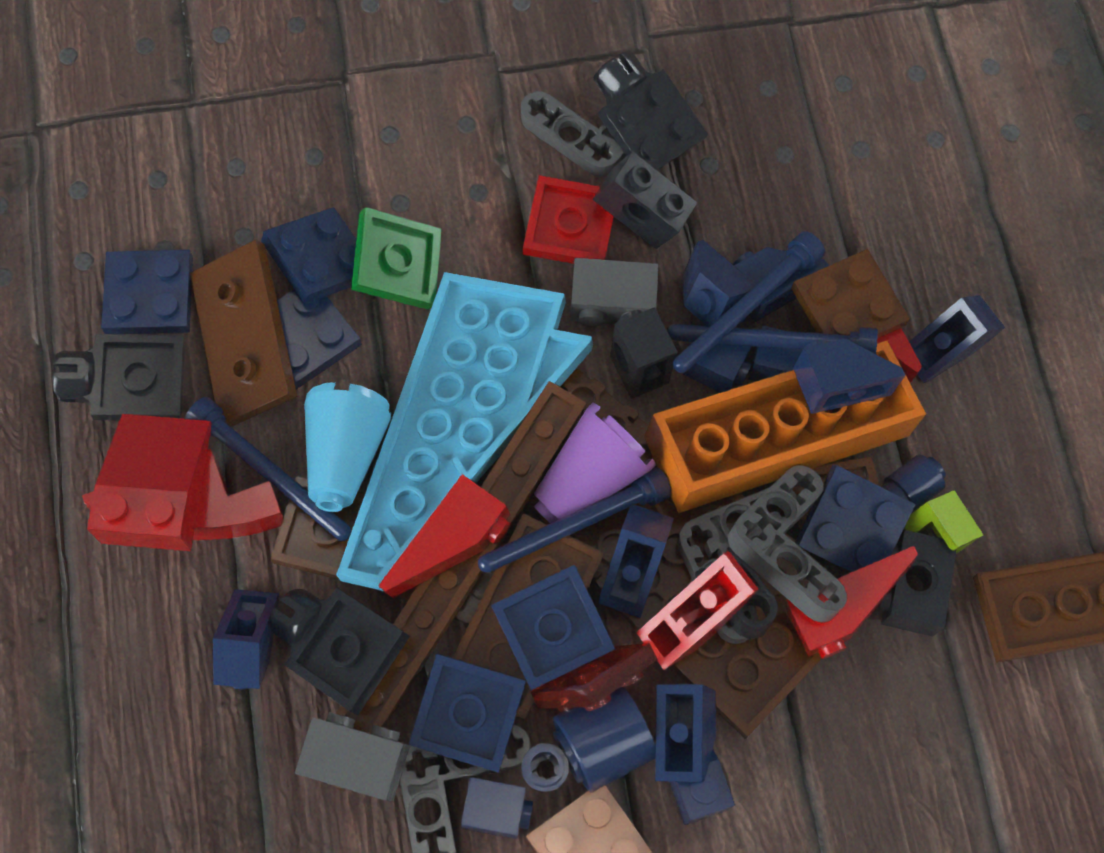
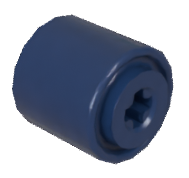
[553,683,656,792]

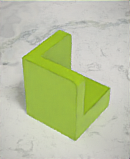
[904,491,983,554]

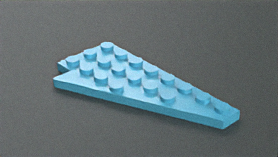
[336,272,593,591]

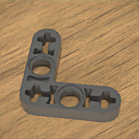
[521,91,626,177]
[728,465,847,622]
[677,488,797,644]
[400,725,531,853]

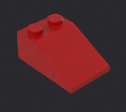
[87,414,212,551]

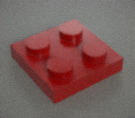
[523,175,614,264]

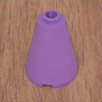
[534,403,656,524]

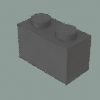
[570,258,658,327]
[294,712,410,801]

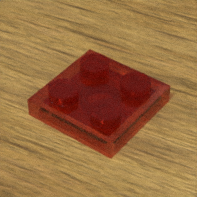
[530,643,657,712]

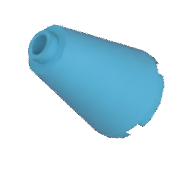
[304,383,391,512]

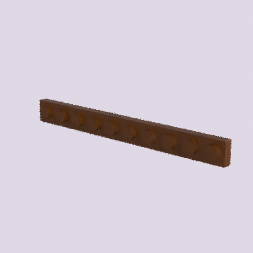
[330,381,587,791]

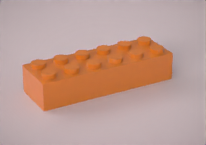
[644,341,926,513]

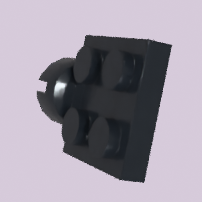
[593,50,708,171]
[52,334,185,421]
[270,588,410,715]

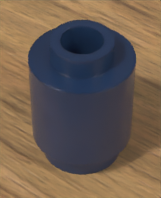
[881,454,946,513]

